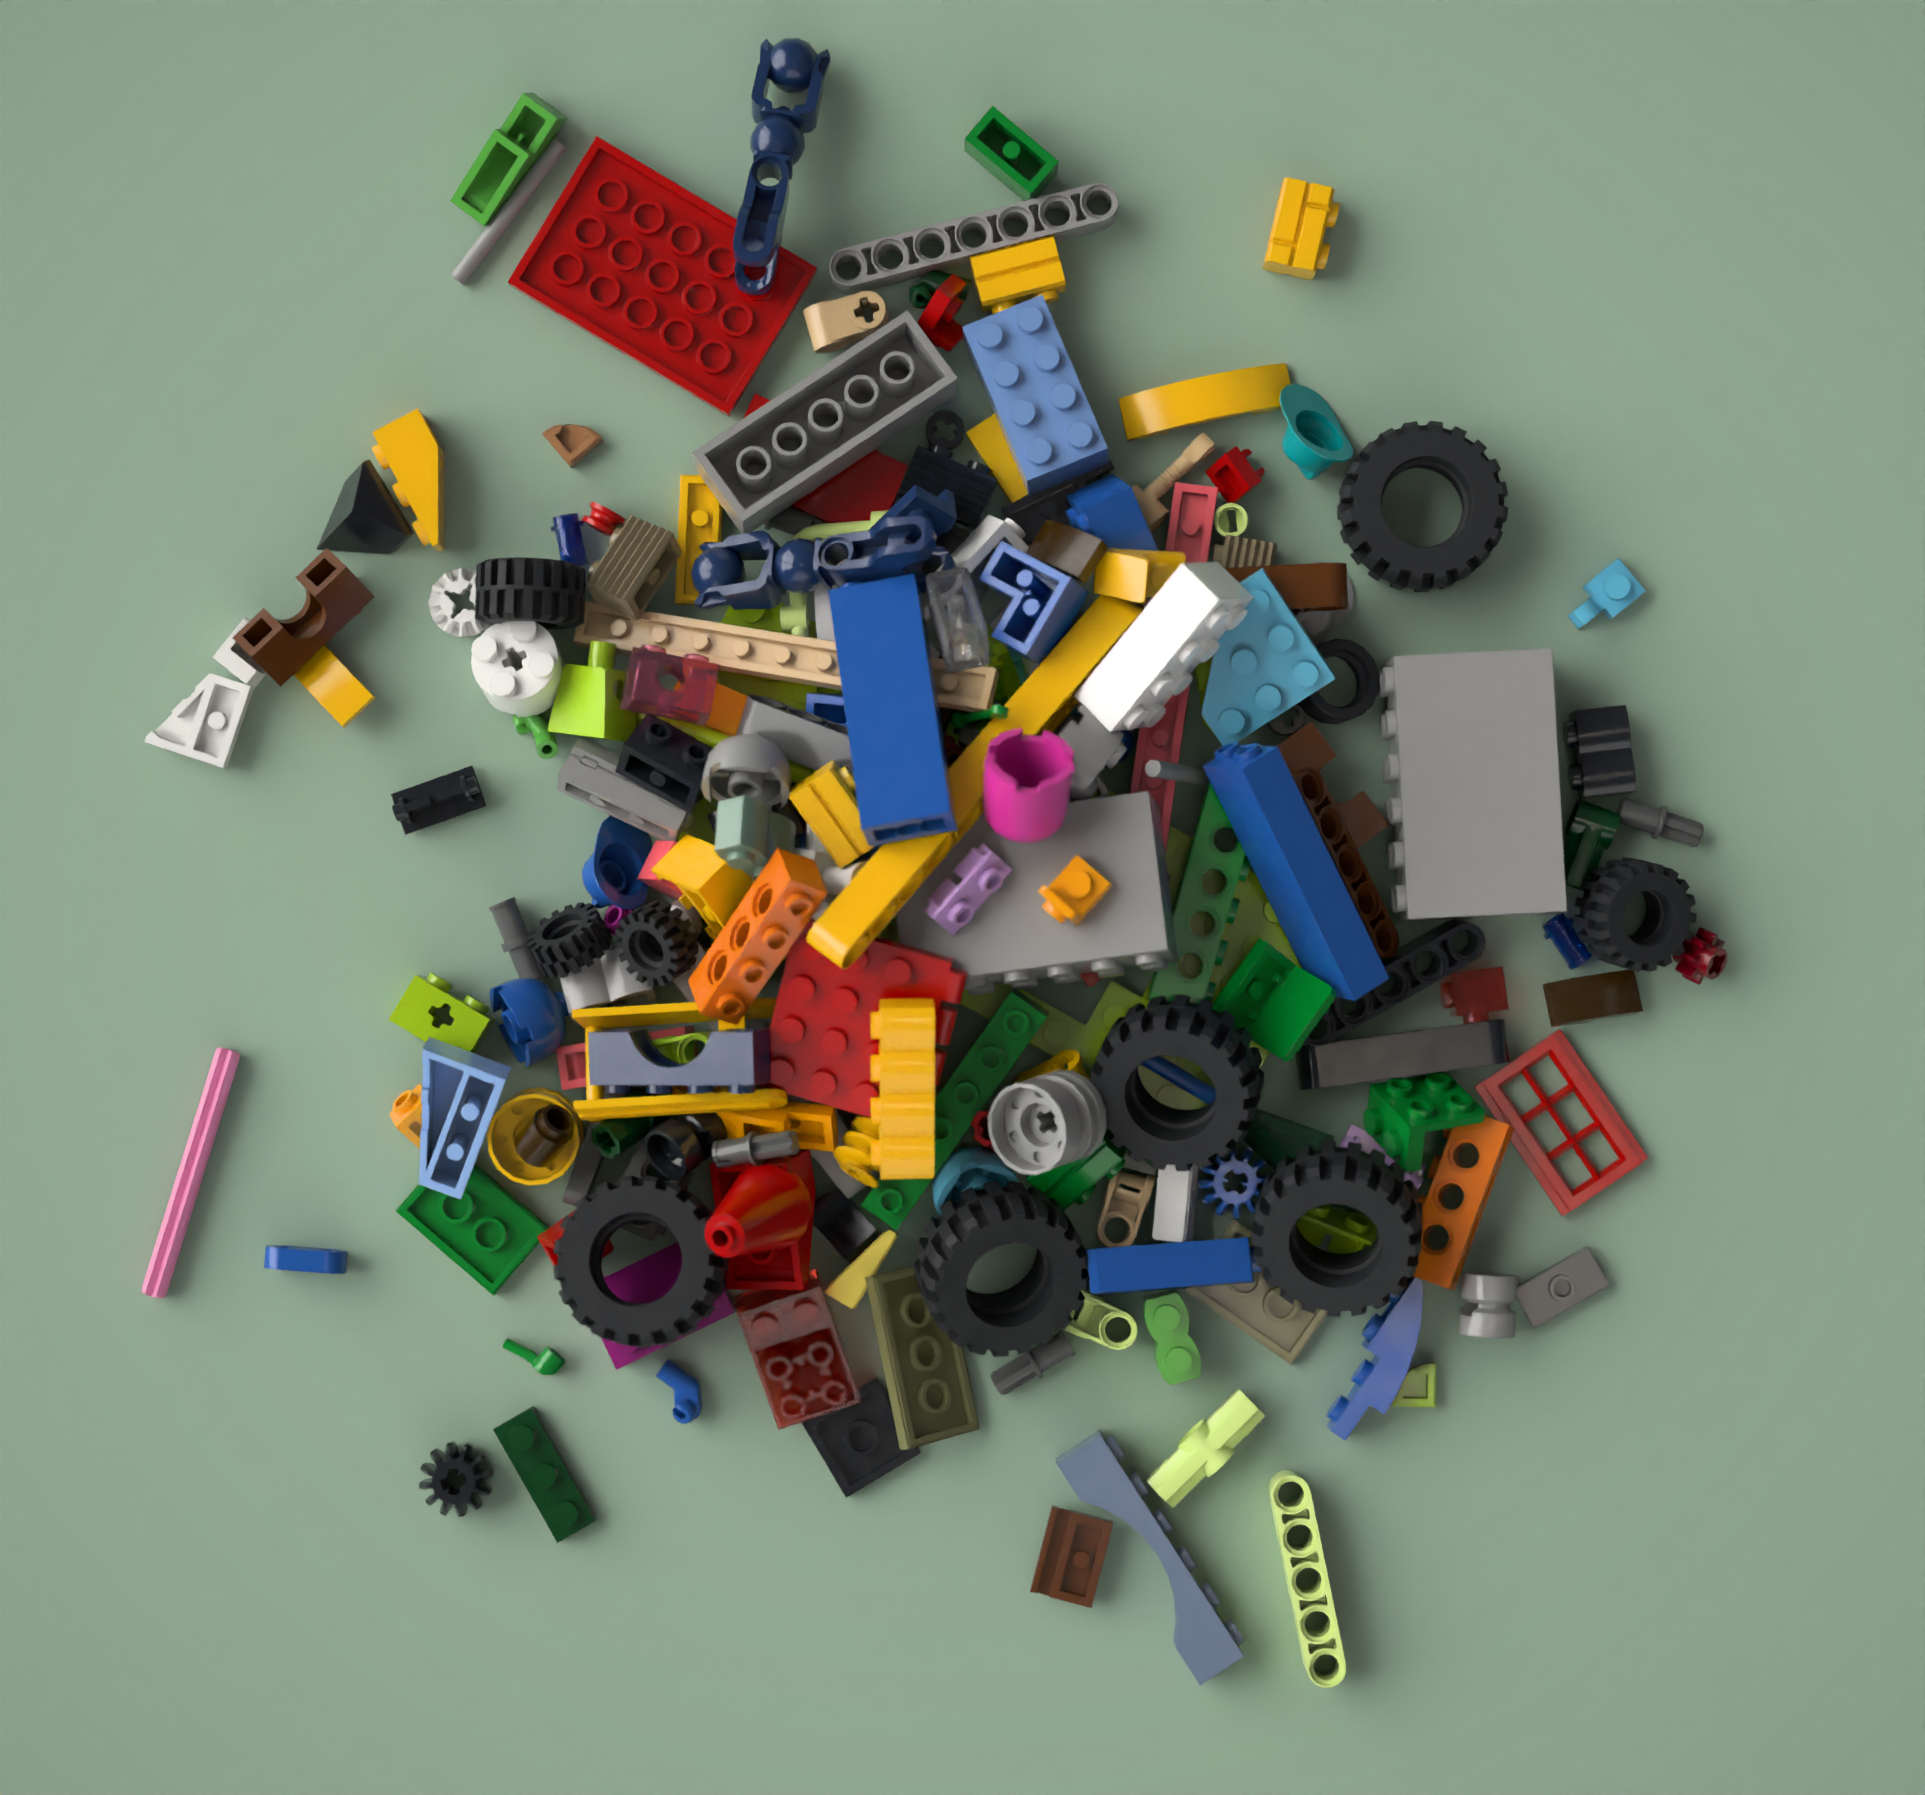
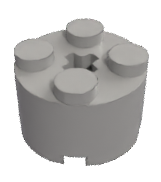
[1053,703,1127,802]

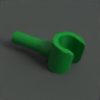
[502,1338,565,1375]

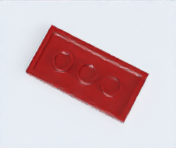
[743,393,908,524]

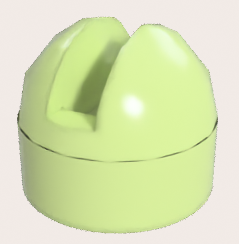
[1214,503,1249,537]

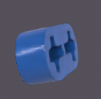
[264,1245,348,1274]

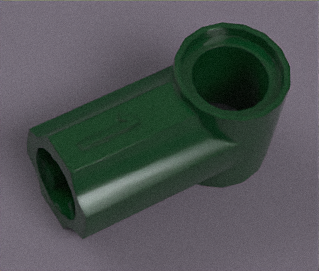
[1563,799,1621,891]
[591,1087,673,1160]

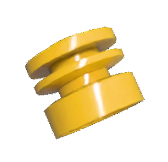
[487,1087,584,1186]

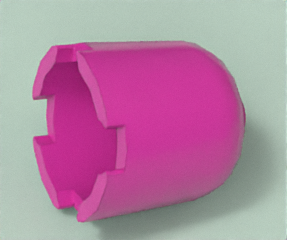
[983,728,1075,843]

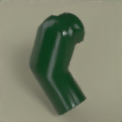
[908,270,972,309]

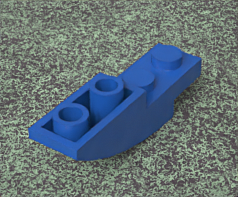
[1326,1276,1423,1441]

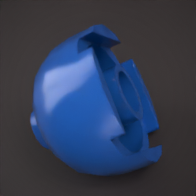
[489,978,569,1067]

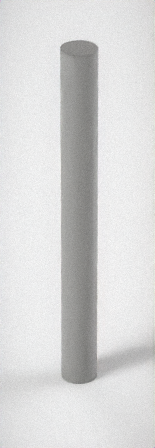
[451,138,566,285]

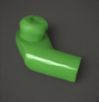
[513,714,558,759]

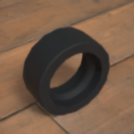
[1298,639,1380,724]

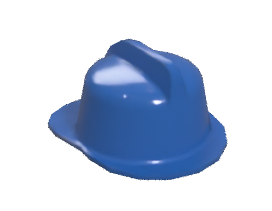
[582,815,653,910]

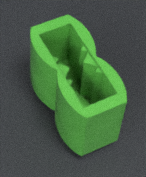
[1142,1289,1201,1385]

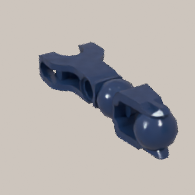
[733,38,831,295]
[691,516,957,610]

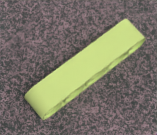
[1268,1470,1346,1688]

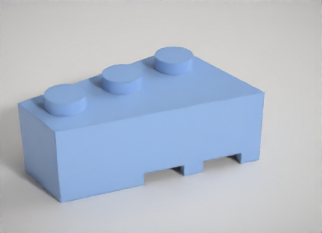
[419,1037,512,1200]

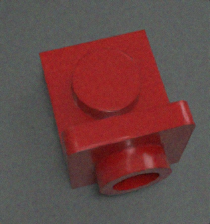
[917,274,967,352]

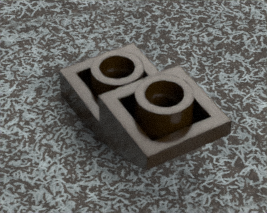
[1025,520,1109,584]
[1543,970,1643,1027]

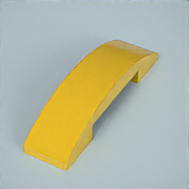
[1118,363,1291,442]

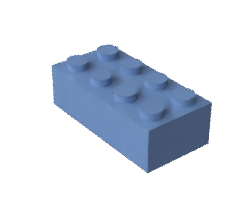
[962,295,1109,496]

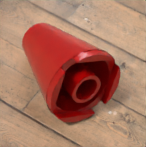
[705,1162,813,1258]

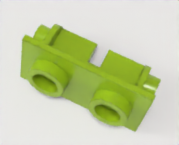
[1296,1204,1377,1254]

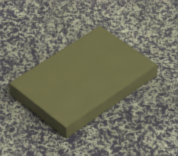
[1184,1219,1327,1365]

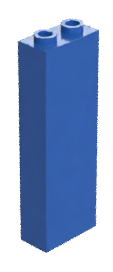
[828,573,957,847]
[1203,742,1389,1001]

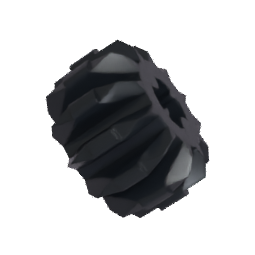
[419,1441,494,1517]

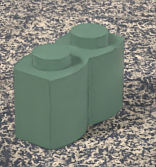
[715,795,796,881]

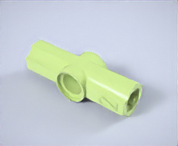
[1146,1388,1265,1508]

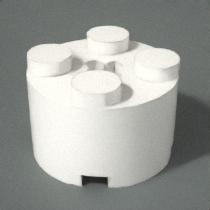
[471,621,566,717]

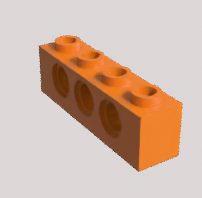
[688,848,828,1025]
[1414,1116,1515,1290]

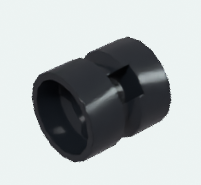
[644,1112,727,1180]

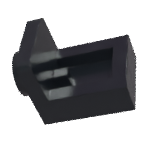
[813,1188,881,1264]

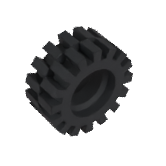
[615,900,699,987]
[527,902,612,978]

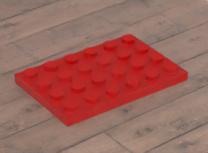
[508,136,818,417]

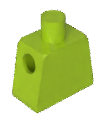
[547,640,637,742]

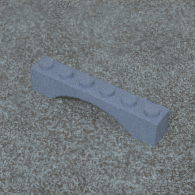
[1055,1430,1245,1685]

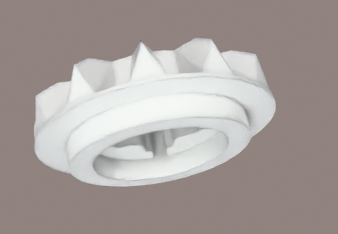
[428,568,489,637]

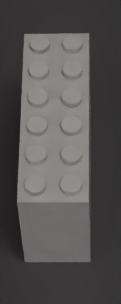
[1378,648,1567,922]
[896,791,1178,995]

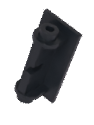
[391,766,487,835]

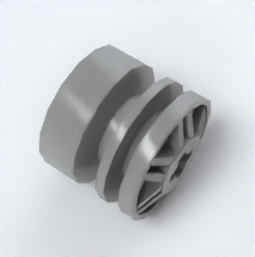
[988,1069,1106,1175]

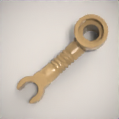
[1132,432,1215,533]

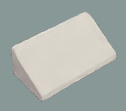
[1152,1162,1200,1242]

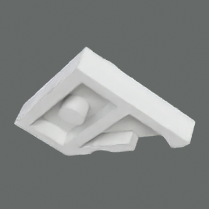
[144,673,254,769]

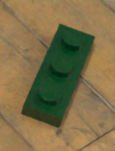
[493,1406,597,1543]

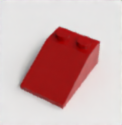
[709,1149,816,1290]

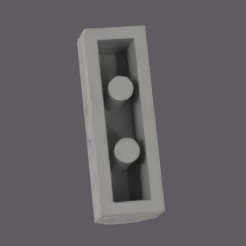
[557,736,691,842]

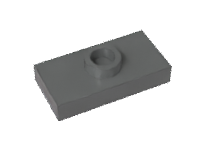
[1517,1246,1610,1328]

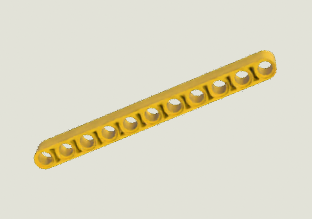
[807,594,1144,969]

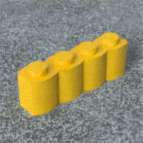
[870,998,935,1179]

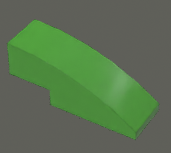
[450,93,567,226]

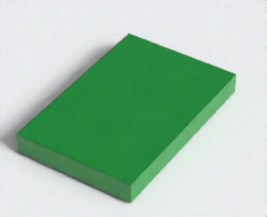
[396,1163,550,1296]

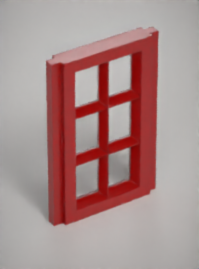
[1473,1029,1648,1216]

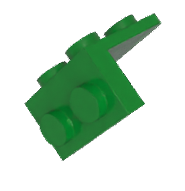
[1212,938,1337,1062]
[1363,1072,1485,1173]

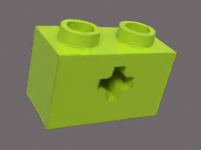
[388,972,496,1054]

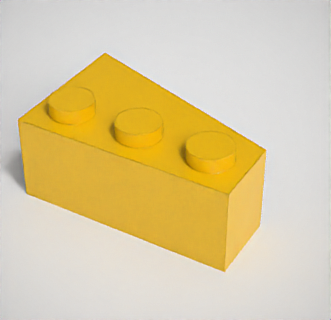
[651,834,789,963]

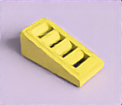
[824,1227,899,1309]

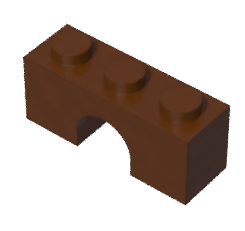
[233,548,374,687]
[1277,721,1389,849]

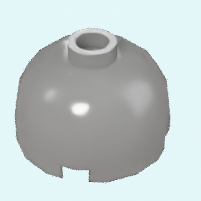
[701,733,791,812]

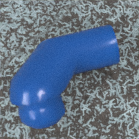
[656,1359,702,1424]

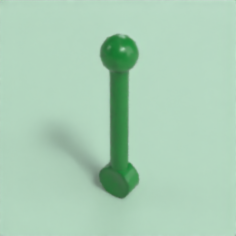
[951,705,1009,728]

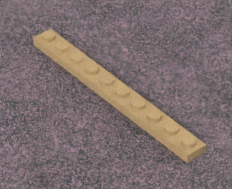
[573,601,999,712]

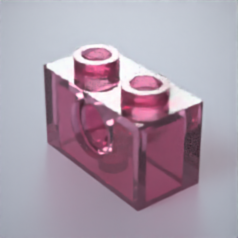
[619,645,719,726]

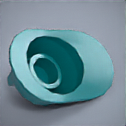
[1279,384,1353,480]

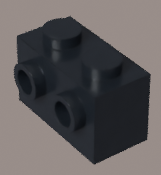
[615,713,713,814]

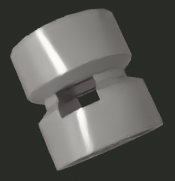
[1458,1272,1518,1338]

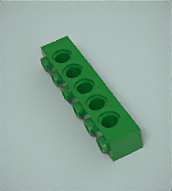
[1146,757,1251,1004]
[861,989,1049,1230]

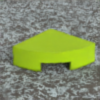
[1391,1362,1436,1407]

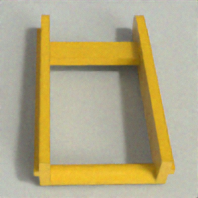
[572,998,788,1122]

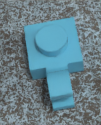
[1568,558,1646,629]

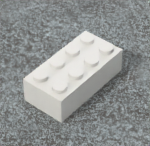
[1074,562,1253,732]

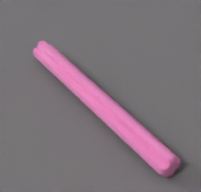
[142,1047,240,1298]

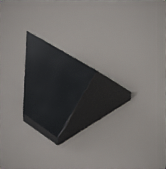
[316,459,414,554]

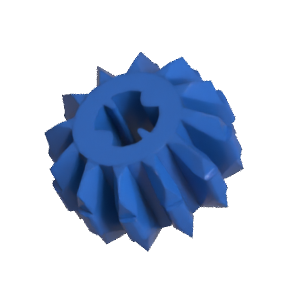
[1197,1147,1268,1219]

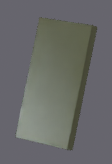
[865,1265,980,1450]

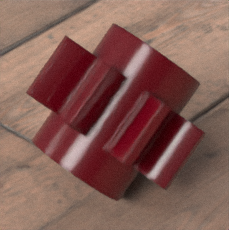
[1672,927,1728,985]

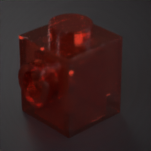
[1440,966,1509,1024]

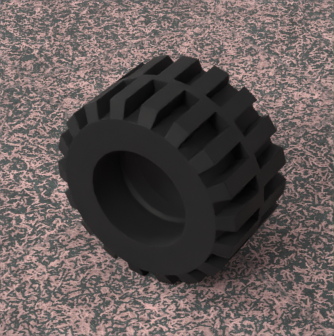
[475,557,586,630]
[1574,858,1697,972]

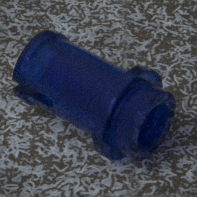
[550,513,589,567]
[1542,912,1593,970]

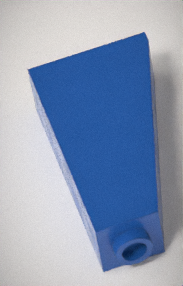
[1087,1237,1262,1295]

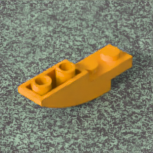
[672,1085,839,1158]

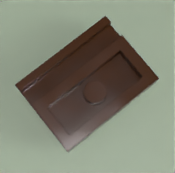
[1030,1505,1113,1608]

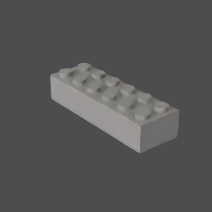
[693,310,958,534]

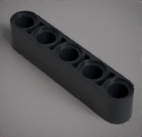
[1304,919,1486,1047]
[1295,1019,1510,1090]

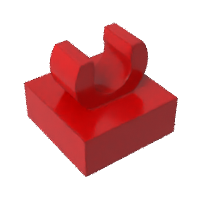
[1205,446,1265,503]

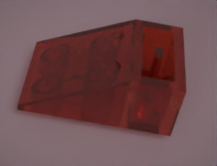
[735,1268,861,1430]

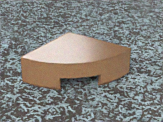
[542,424,604,468]

